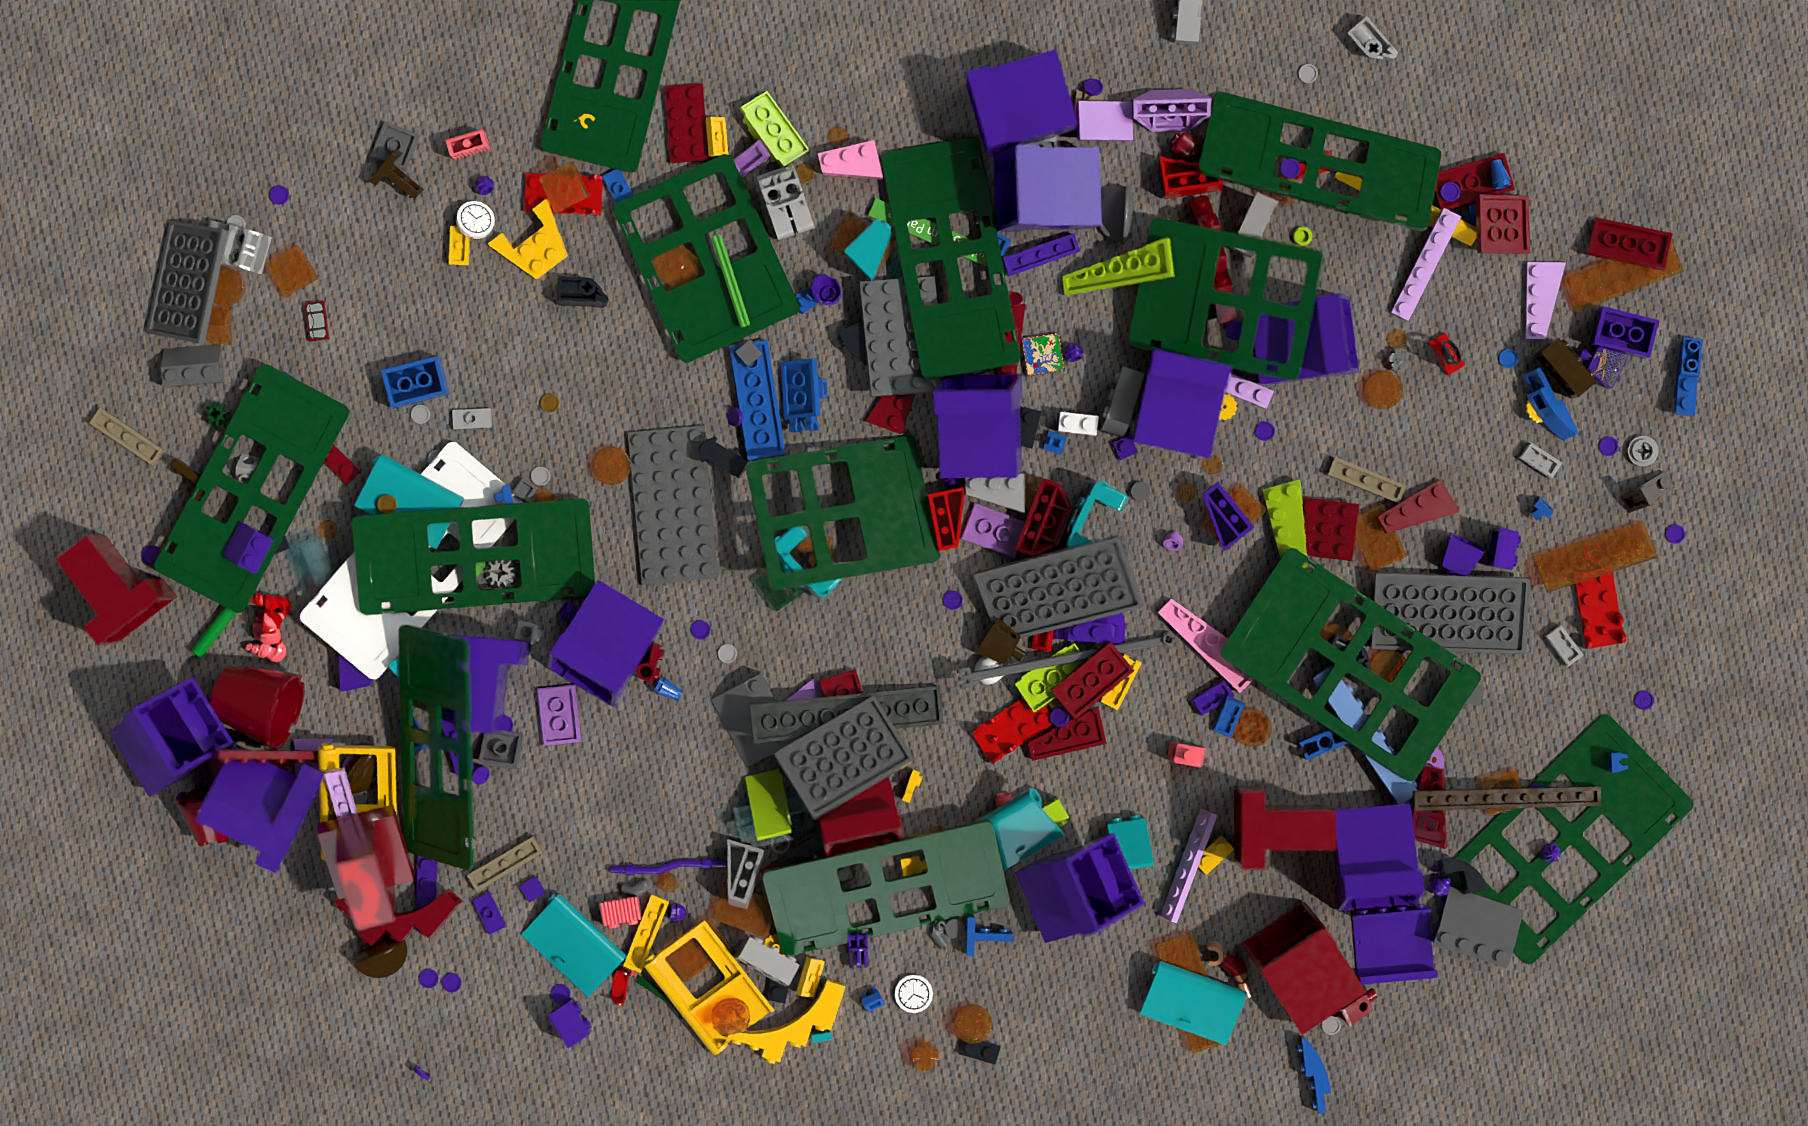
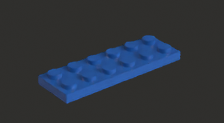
[730,340,786,460]

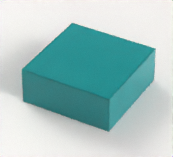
[811,1030,832,1043]

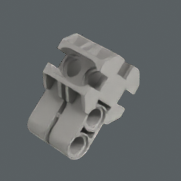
[757,164,815,240]
[207,220,272,274]

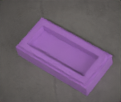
[734,140,771,178]

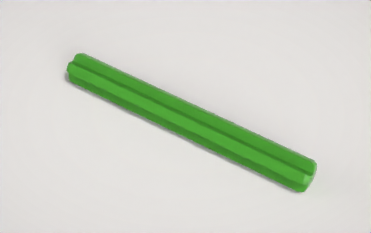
[711,235,750,327]

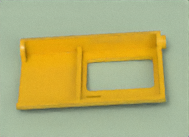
[318,742,397,860]
[643,920,774,1056]

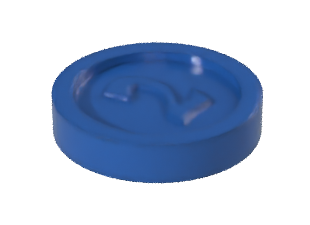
[1499,349,1518,368]

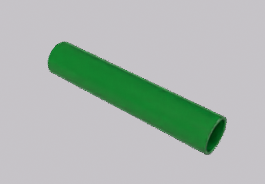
[191,607,236,658]

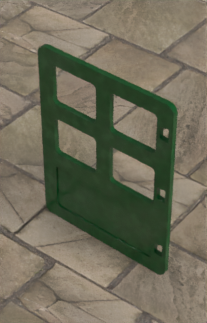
[613,154,800,363]
[1129,218,1323,380]
[746,436,940,590]

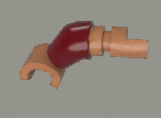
[1206,941,1251,999]

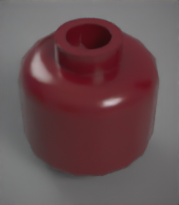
[1169,131,1199,160]

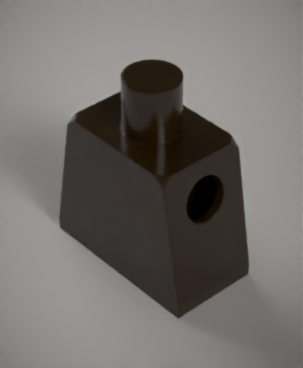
[976,617,1025,664]

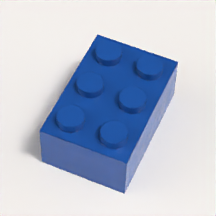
[381,356,450,409]

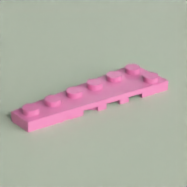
[1158,599,1254,693]

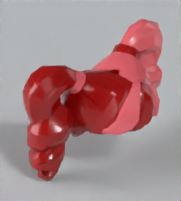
[245,593,292,662]

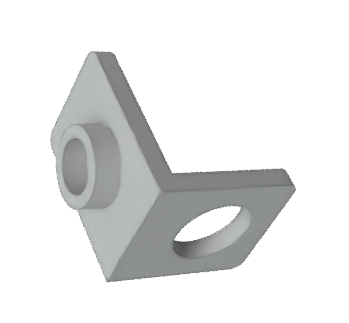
[236,454,260,485]
[515,620,542,645]

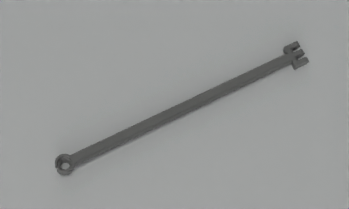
[957,632,1175,689]

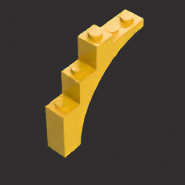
[727,978,846,1064]

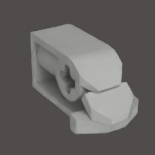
[1348,16,1398,59]

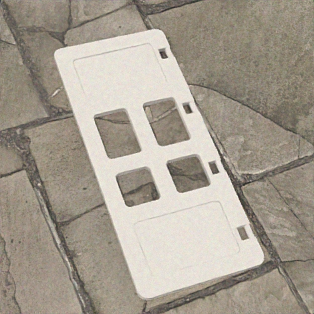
[300,442,523,679]

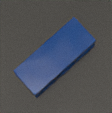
[1297,729,1349,760]

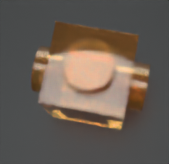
[911,1041,939,1071]

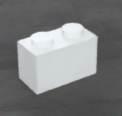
[1057,412,1099,436]

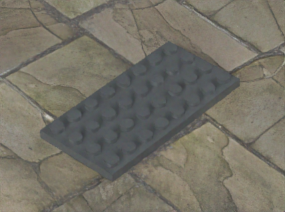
[628,426,719,585]
[974,534,1144,638]
[1370,572,1530,654]

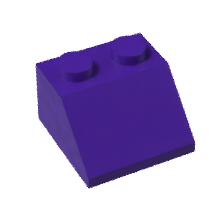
[223,521,275,574]
[1487,528,1521,570]
[548,999,592,1048]

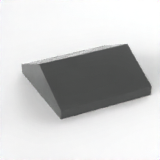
[478,730,524,769]

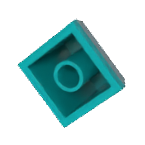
[844,218,891,281]
[1106,814,1155,870]

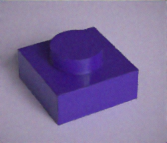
[1113,435,1138,460]

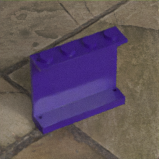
[1352,904,1437,985]

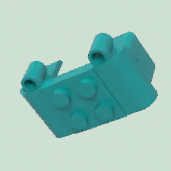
[1064,481,1127,548]
[775,527,842,599]

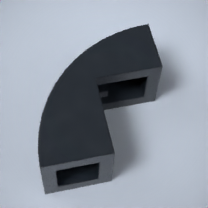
[1437,858,1487,895]

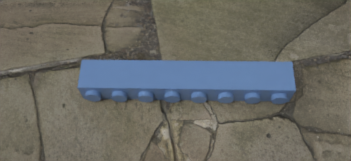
[1311,665,1418,805]

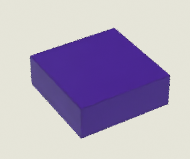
[519,876,546,903]

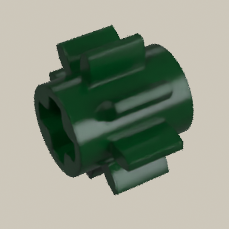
[204,402,230,426]

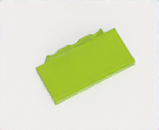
[740,91,809,168]
[1014,643,1085,713]
[745,769,792,840]

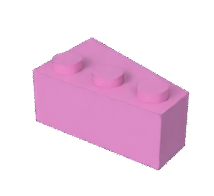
[818,140,883,180]

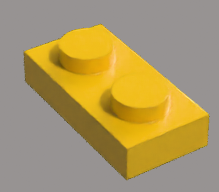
[706,117,728,157]
[449,226,470,266]
[1198,835,1234,875]
[796,957,825,998]

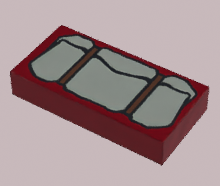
[305,301,330,342]

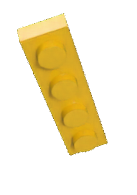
[623,894,670,973]

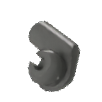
[621,878,650,896]
[931,920,949,949]

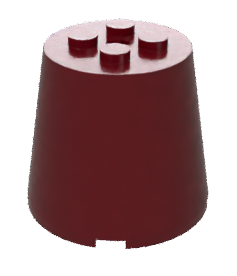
[210,664,305,749]

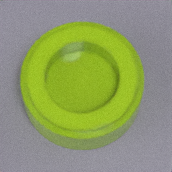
[1293,227,1313,246]

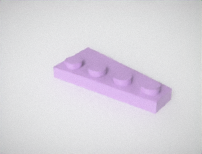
[1525,262,1566,339]

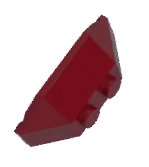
[1015,478,1073,557]

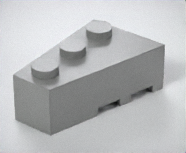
[1171,0,1203,45]
[1230,192,1278,258]
[1101,367,1144,437]
[966,474,1025,513]
[727,839,764,910]
[733,936,800,986]

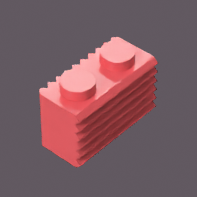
[446,129,490,160]
[599,896,642,929]

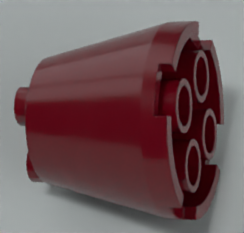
[176,783,229,846]

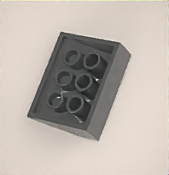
[711,673,798,767]
[1432,886,1524,968]

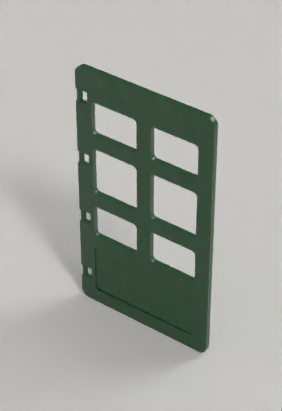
[1220,548,1481,781]
[1441,714,1694,964]

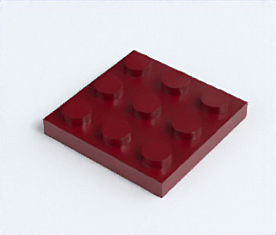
[1476,195,1530,254]
[1302,497,1360,561]

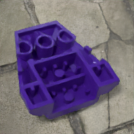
[1053,613,1126,644]

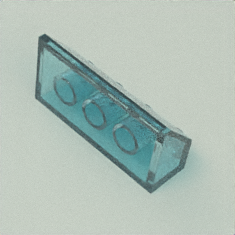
[285,536,336,608]
[734,793,819,847]

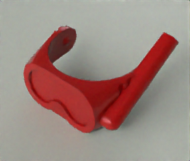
[611,965,635,1006]

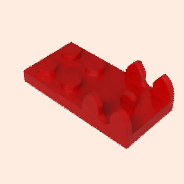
[524,173,603,216]
[1573,567,1627,649]
[971,698,1053,764]

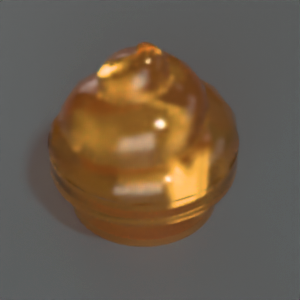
[659,873,679,892]

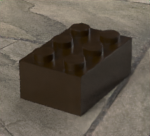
[1534,338,1597,399]

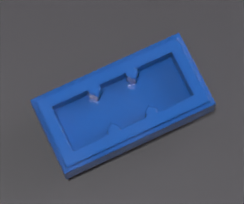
[602,170,633,203]
[1213,696,1245,738]

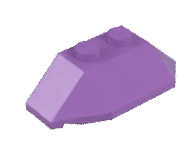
[1133,89,1211,132]

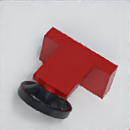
[1428,333,1465,375]

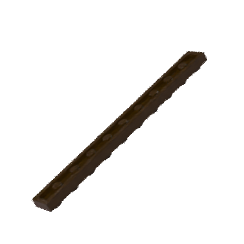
[1413,786,1601,811]

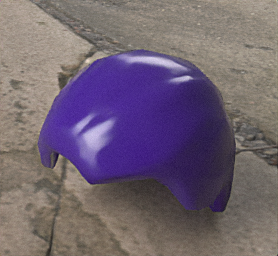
[811,274,841,306]

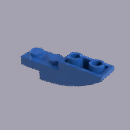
[1673,337,1703,417]
[1523,367,1579,440]
[1297,1036,1331,1114]

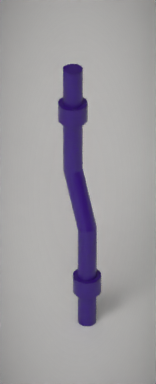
[611,858,727,876]

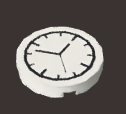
[456,201,495,239]
[895,974,933,1013]

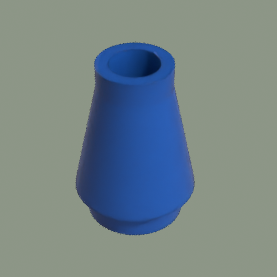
[1490,159,1511,190]
[653,677,683,701]

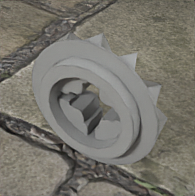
[1627,436,1659,467]
[485,560,516,588]

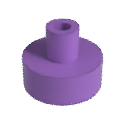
[1163,531,1183,551]

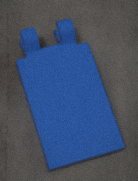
[781,358,820,432]

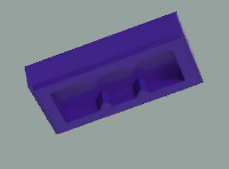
[1191,679,1234,716]
[472,892,507,935]

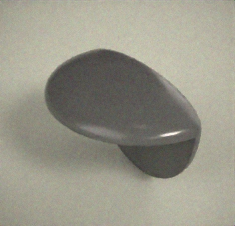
[1100,186,1133,243]

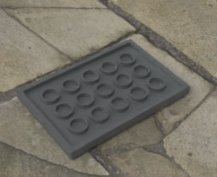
[146,220,228,344]
[858,276,943,397]
[774,696,914,820]

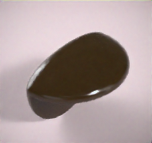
[341,742,378,794]
[352,939,407,978]

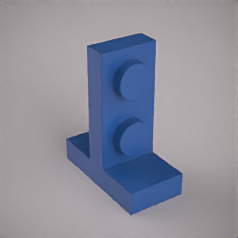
[966,915,1013,956]

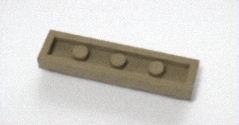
[89,407,165,466]
[1327,457,1406,503]
[467,836,543,892]

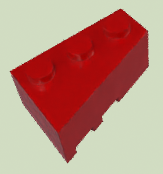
[1159,156,1223,199]
[928,487,966,551]

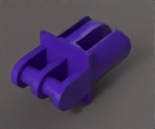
[848,932,868,968]

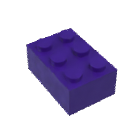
[1589,306,1660,359]

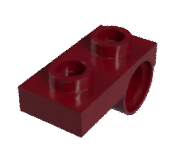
[637,643,664,683]

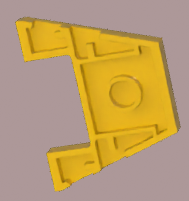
[488,199,568,279]

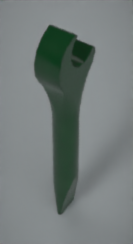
[636,976,683,1019]

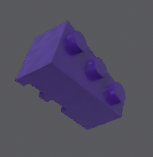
[1203,481,1254,552]

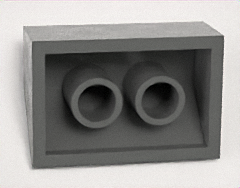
[161,345,225,388]

